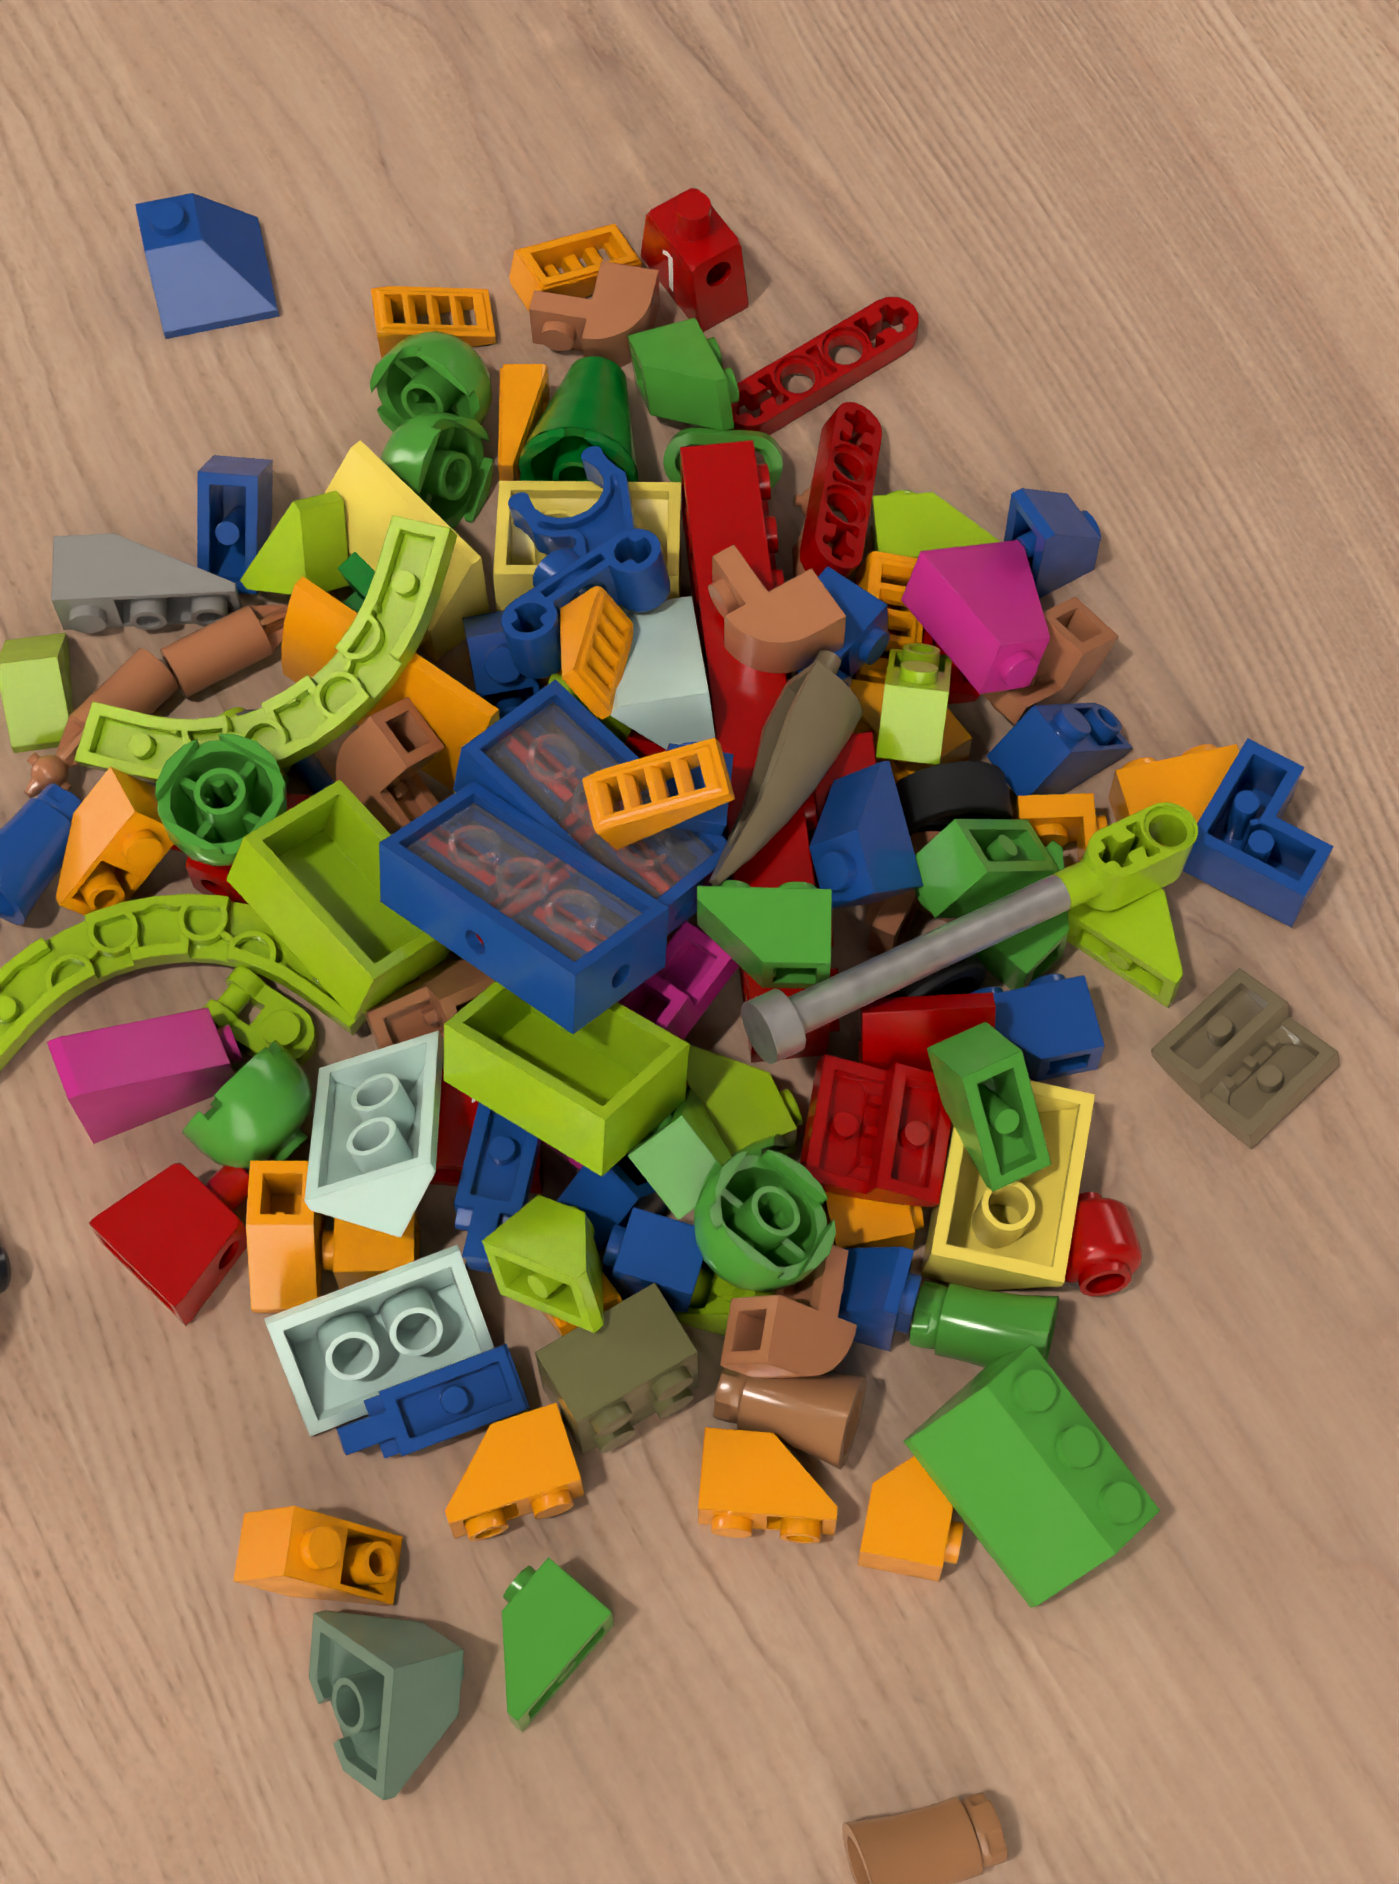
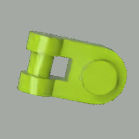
[203,966,317,1066]

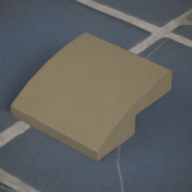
[1151,968,1339,1149]

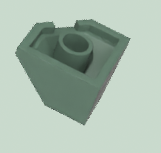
[309,1610,464,1801]

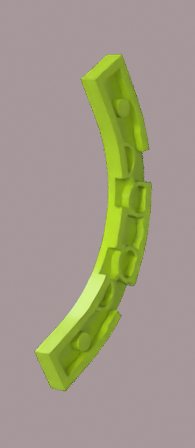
[74,515,458,783]
[0,894,366,1071]

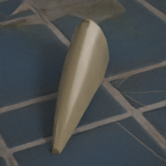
[709,650,863,886]

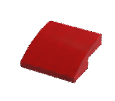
[859,992,996,1072]
[800,1054,951,1207]

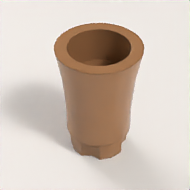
[713,1368,867,1470]
[842,1792,1008,1884]

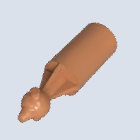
[160,590,337,698]
[24,648,179,798]

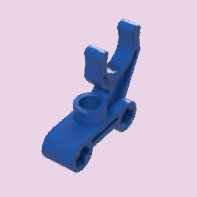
[501,446,670,679]

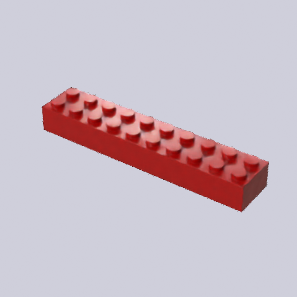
[680,440,840,1063]

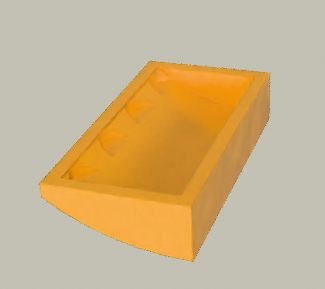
[281,576,500,792]

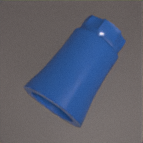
[0,783,82,925]

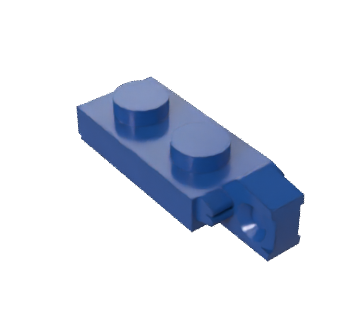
[454,1102,542,1273]
[336,1344,530,1459]

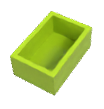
[226,780,450,1020]
[444,981,689,1177]

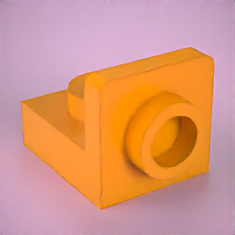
[1013,793,1107,862]

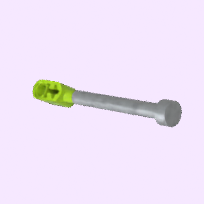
[741,802,1198,1064]

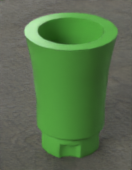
[909,1281,1059,1368]

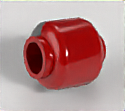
[1064,1192,1142,1296]

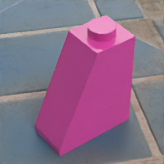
[901,540,1050,694]
[47,1007,243,1144]

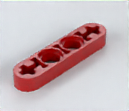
[730,297,919,435]
[799,402,882,578]

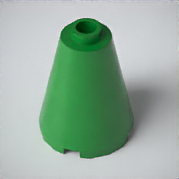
[518,356,638,482]

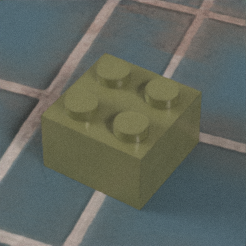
[535,1283,699,1455]

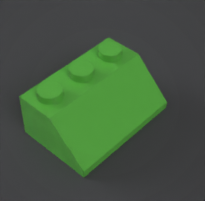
[903,1344,1160,1608]

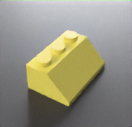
[325,440,490,662]
[493,481,681,612]
[920,1080,1095,1290]

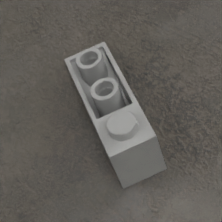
[51,533,242,633]

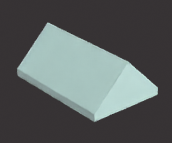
[610,596,715,750]
[304,1030,444,1238]
[264,1245,494,1437]

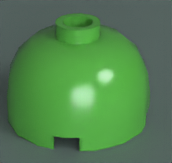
[370,331,492,432]
[381,412,493,533]
[155,734,287,866]
[182,1040,313,1169]
[694,1150,836,1292]

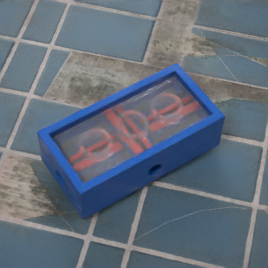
[453,679,728,935]
[379,781,669,1034]

